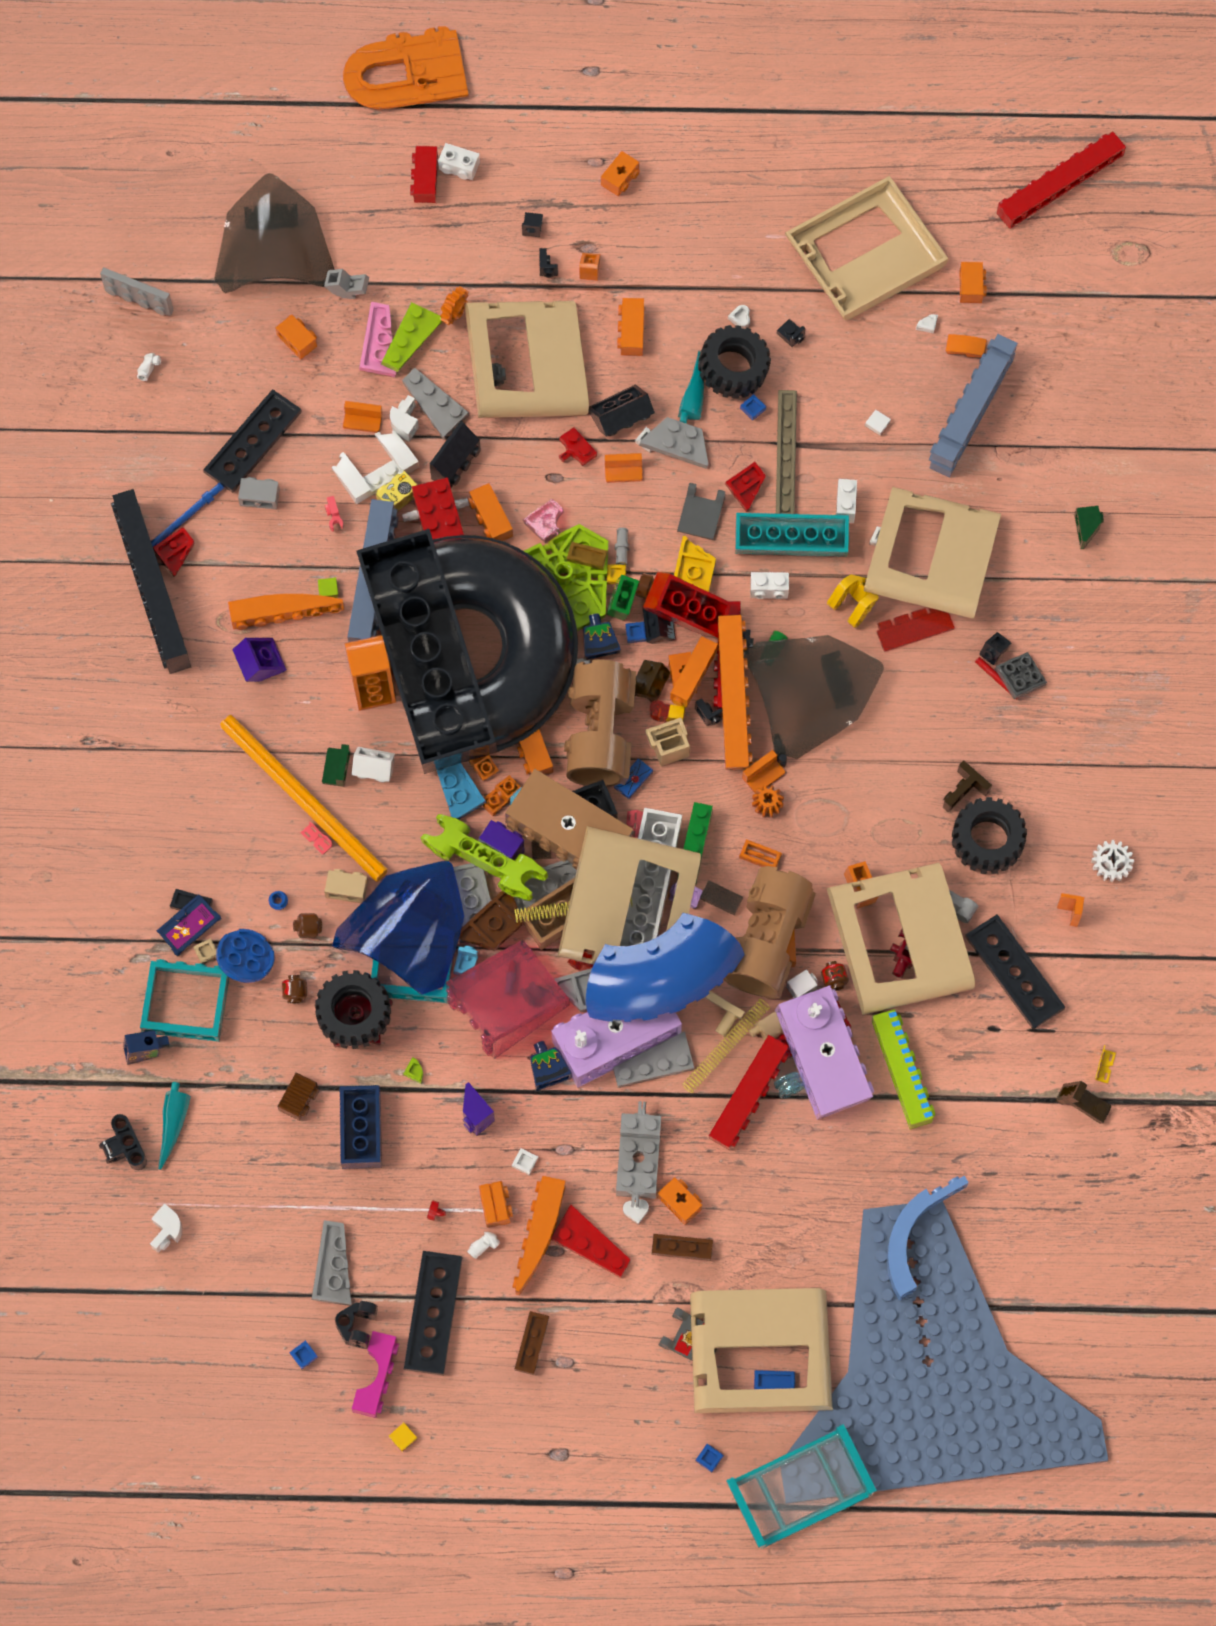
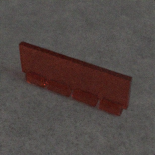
[876,607,955,652]

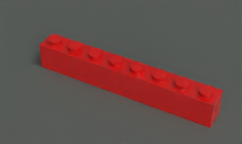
[996,131,1126,229]

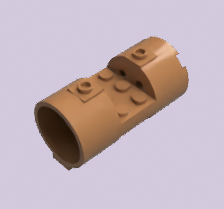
[564,659,636,787]
[723,866,816,999]

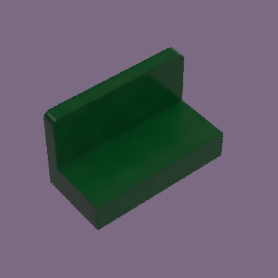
[322,744,351,787]

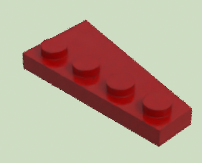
[551,1205,631,1278]

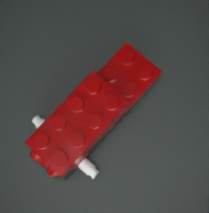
[402,477,469,539]

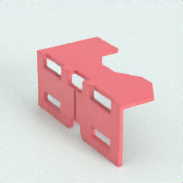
[626,810,643,838]
[300,821,332,855]

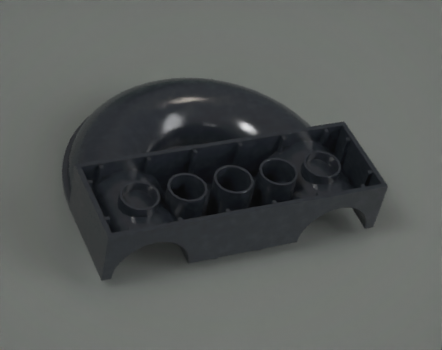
[356,529,578,774]

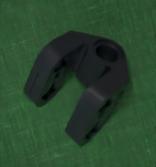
[335,1301,378,1349]

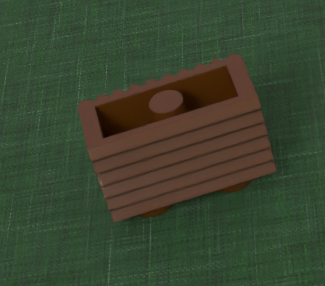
[277,1073,319,1121]

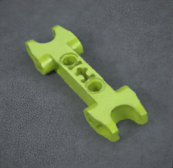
[420,814,548,901]

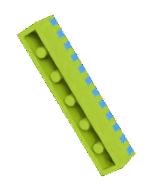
[871,1009,935,1130]

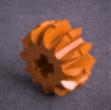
[752,785,784,817]

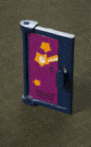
[156,894,222,957]

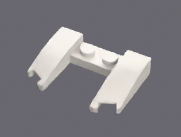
[332,431,419,505]

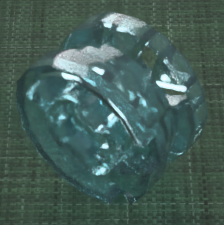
[774,1072,805,1099]

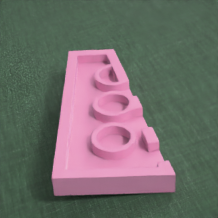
[359,302,396,377]

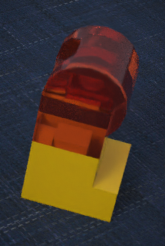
[649,700,685,723]

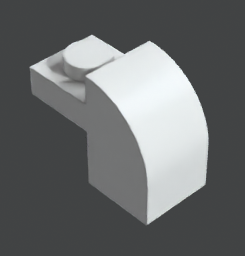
[390,395,419,442]
[150,1204,182,1253]

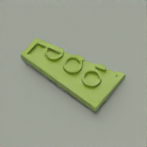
[381,302,442,372]

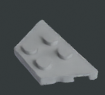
[639,417,708,469]
[553,968,592,1012]

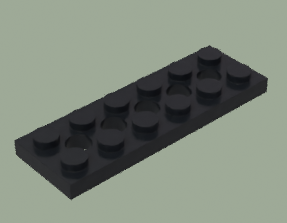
[203,389,302,493]
[965,914,1065,1030]
[404,1251,463,1376]

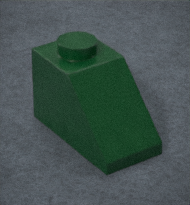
[1074,505,1104,549]

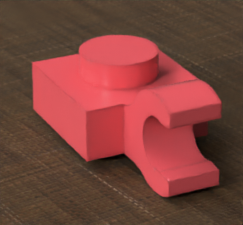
[325,496,344,532]

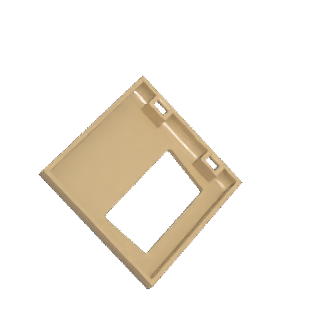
[785,176,948,320]
[465,301,589,418]
[864,487,1001,619]
[557,826,701,965]
[827,863,975,1015]
[690,1288,833,1413]

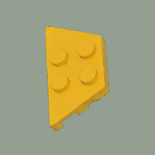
[674,536,716,592]

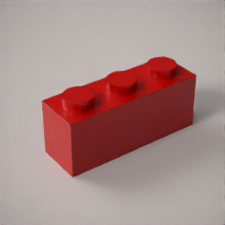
[410,146,438,203]

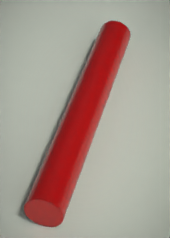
[975,657,1019,700]

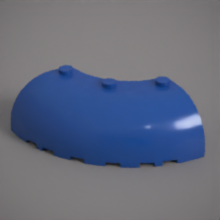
[586,913,744,1022]

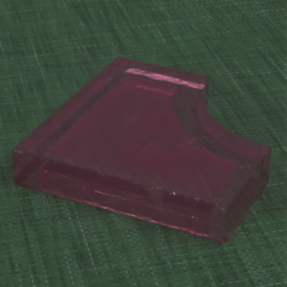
[523,499,564,544]

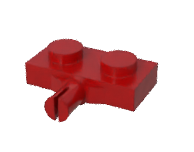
[559,427,597,466]

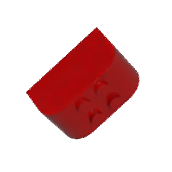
[643,572,732,638]

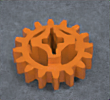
[440,286,469,325]

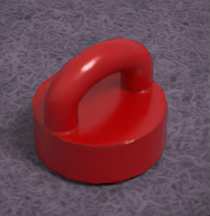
[427,1200,446,1221]

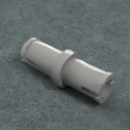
[615,528,629,565]

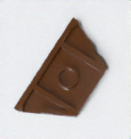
[454,891,522,951]

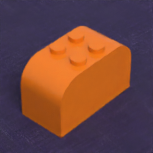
[344,635,396,711]

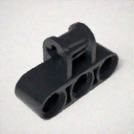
[99,1114,147,1171]

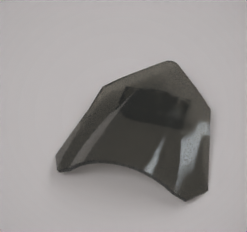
[214,173,335,293]
[743,635,884,759]

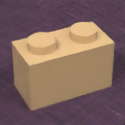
[324,869,368,904]

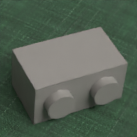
[238,477,280,510]

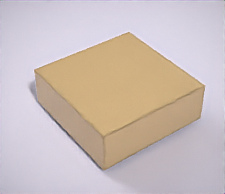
[193,938,216,964]

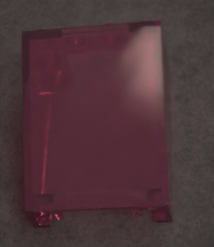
[445,940,570,1059]

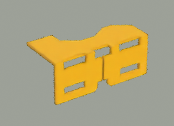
[1095,1045,1116,1084]

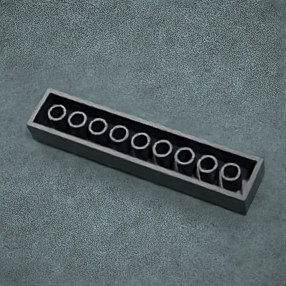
[111,489,192,674]

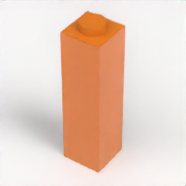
[670,636,718,707]

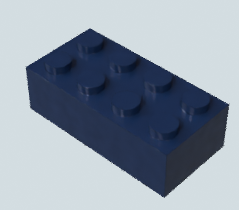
[340,1085,382,1169]

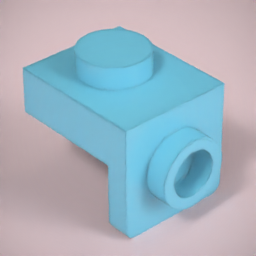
[453,946,478,978]

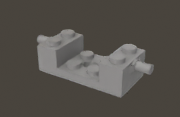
[616,1101,661,1208]

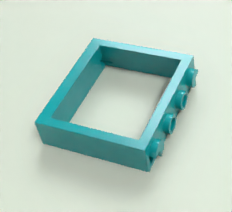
[371,922,455,1003]
[140,959,230,1042]

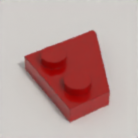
[725,461,766,512]
[153,527,195,577]

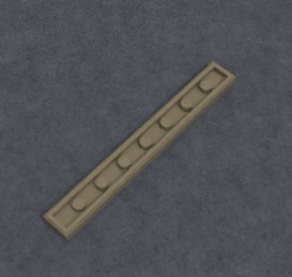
[776,390,797,514]

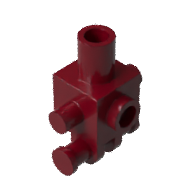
[890,929,913,978]

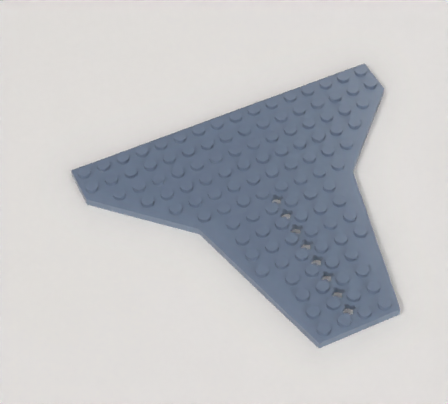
[780,1201,1108,1504]

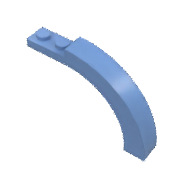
[887,1176,969,1300]

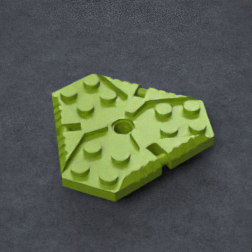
[524,524,608,631]

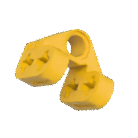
[827,574,879,628]

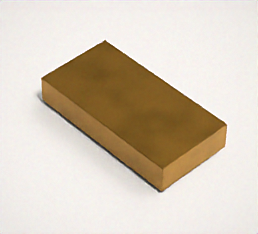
[567,542,608,570]

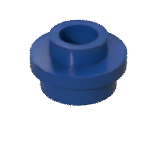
[268,891,288,910]

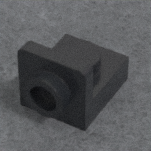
[539,248,558,278]
[776,319,806,347]
[979,632,1012,665]
[695,698,723,726]

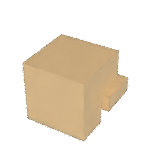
[645,718,690,766]

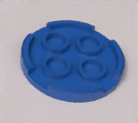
[216,929,275,983]

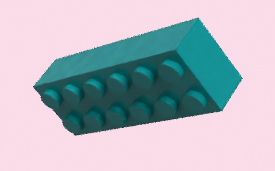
[735,513,849,557]

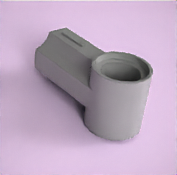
[949,890,978,923]

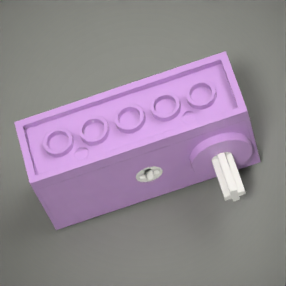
[775,986,874,1120]
[551,1012,682,1088]

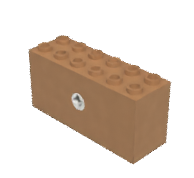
[505,769,633,870]

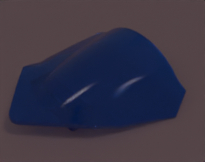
[332,861,465,995]

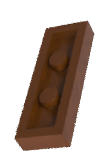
[651,1234,713,1261]
[514,1311,549,1375]

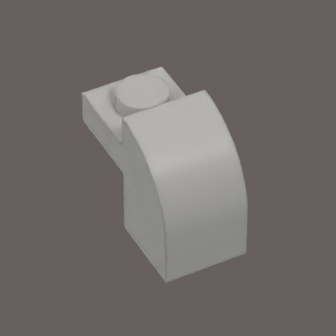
[324,269,370,299]

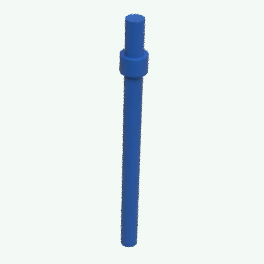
[151,483,224,547]

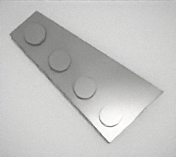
[613,1031,694,1088]

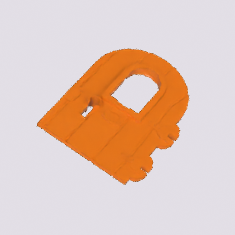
[343,26,469,109]

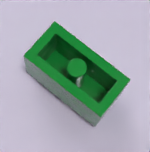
[606,574,639,621]

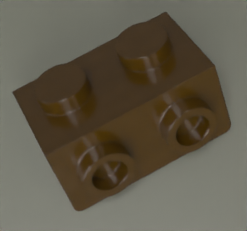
[635,660,670,704]

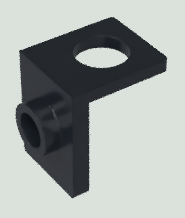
[522,212,543,237]

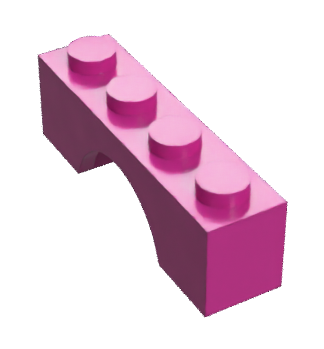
[352,1331,400,1418]

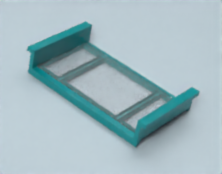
[726,1424,877,1549]

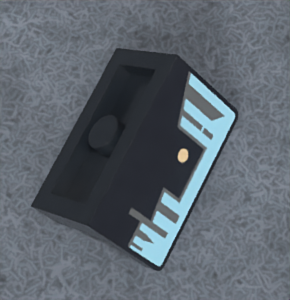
[642,608,675,644]

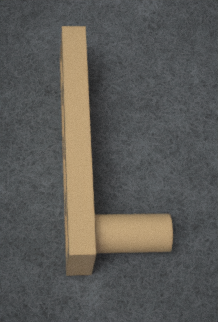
[704,991,745,1037]

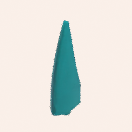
[678,350,704,423]
[158,1082,191,1170]

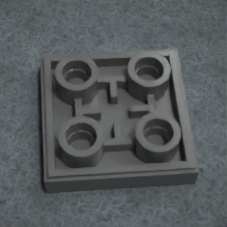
[995,652,1047,699]

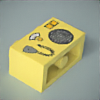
[376,471,417,511]

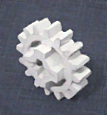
[1091,840,1134,882]

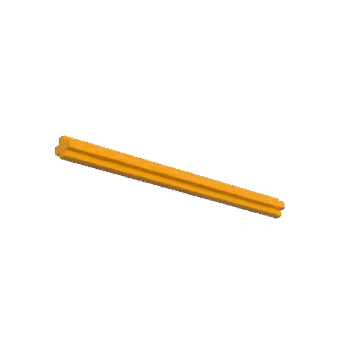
[220,715,388,882]

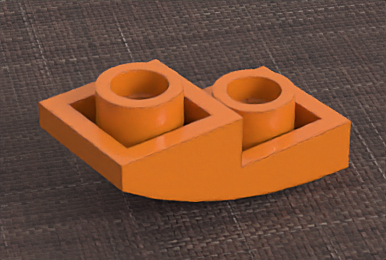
[946,334,987,358]
[468,755,499,781]
[482,775,521,817]

